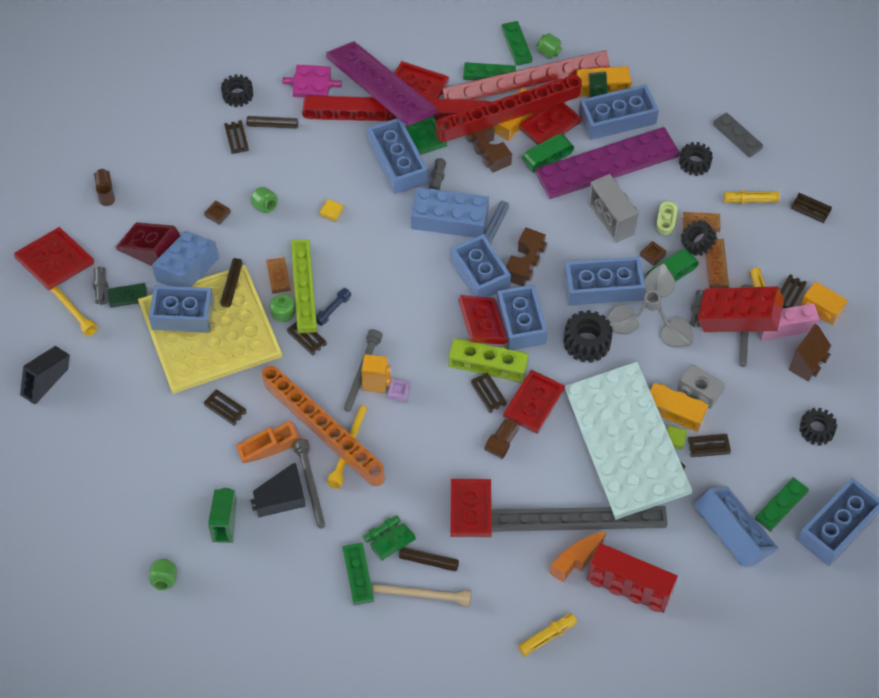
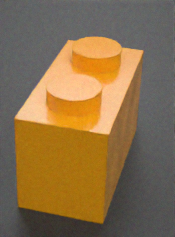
[800,281,848,325]
[361,354,392,393]

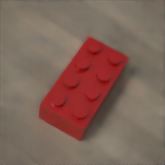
[698,286,784,332]
[587,543,678,613]

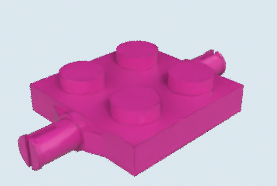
[282,64,342,98]

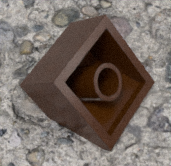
[789,324,831,382]

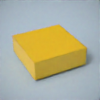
[319,199,344,222]

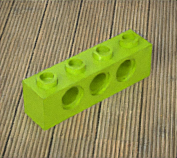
[448,338,529,383]

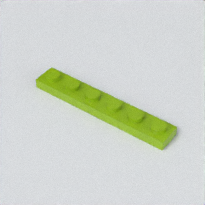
[291,239,317,333]

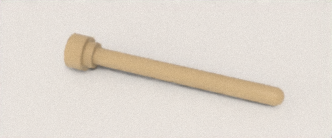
[372,584,471,607]

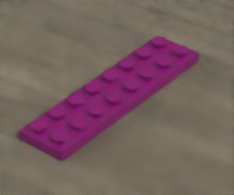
[326,41,437,126]
[535,127,680,199]

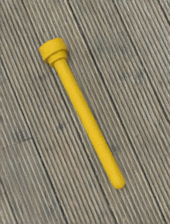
[51,286,98,336]
[326,405,367,489]

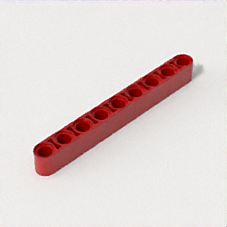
[436,75,582,142]

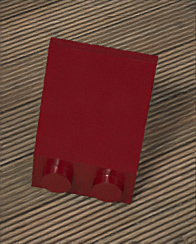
[115,222,181,266]

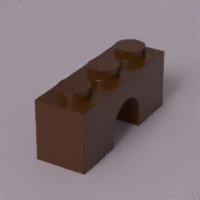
[466,126,512,173]
[505,227,548,286]

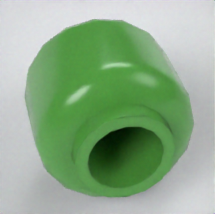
[536,33,562,59]
[250,187,278,213]
[270,294,295,322]
[149,559,177,591]

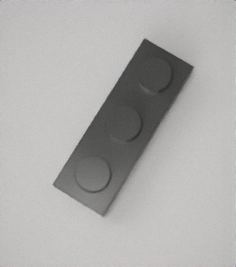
[713,112,763,158]

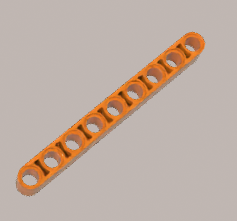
[262,366,385,486]

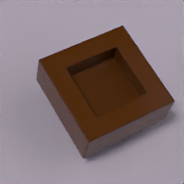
[204,200,231,225]
[640,241,667,266]

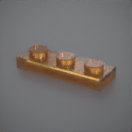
[706,239,729,288]

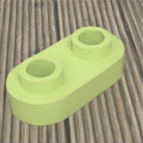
[656,201,678,235]

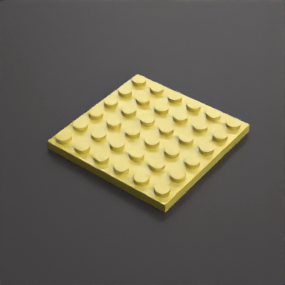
[138,265,283,394]

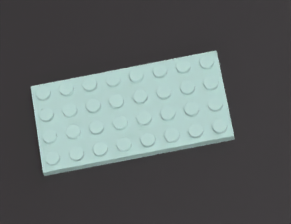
[565,362,693,520]

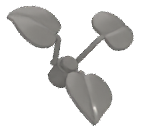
[606,264,693,347]

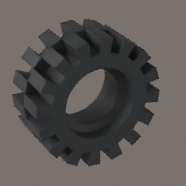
[221,74,254,107]
[679,142,713,176]
[681,220,717,256]
[799,408,837,446]

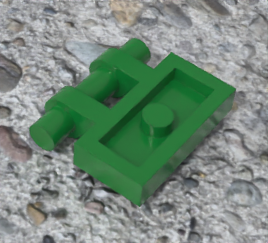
[363,515,416,561]

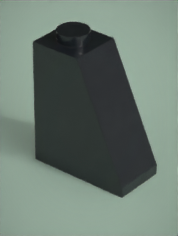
[20,346,70,405]
[250,463,306,518]

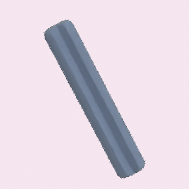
[484,201,509,245]

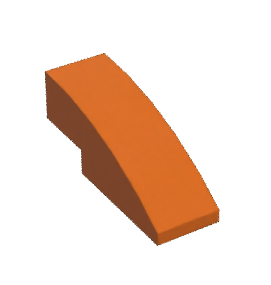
[236,421,301,463]
[549,531,606,582]

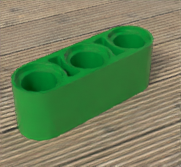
[522,134,574,173]
[645,249,699,282]

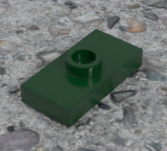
[588,71,607,98]
[108,283,147,308]

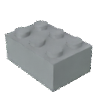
[588,174,639,243]

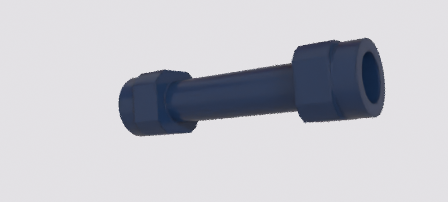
[316,288,352,326]

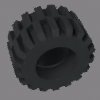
[563,310,613,363]

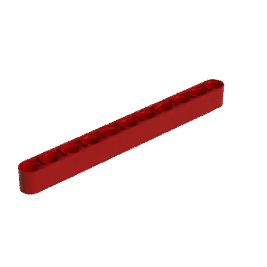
[302,96,490,122]

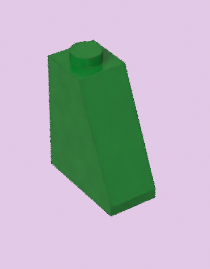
[208,488,237,543]

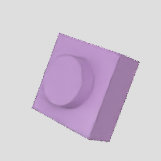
[388,379,411,402]

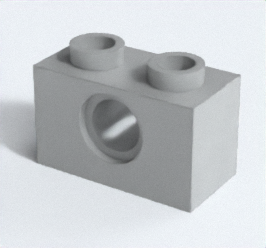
[677,364,725,409]

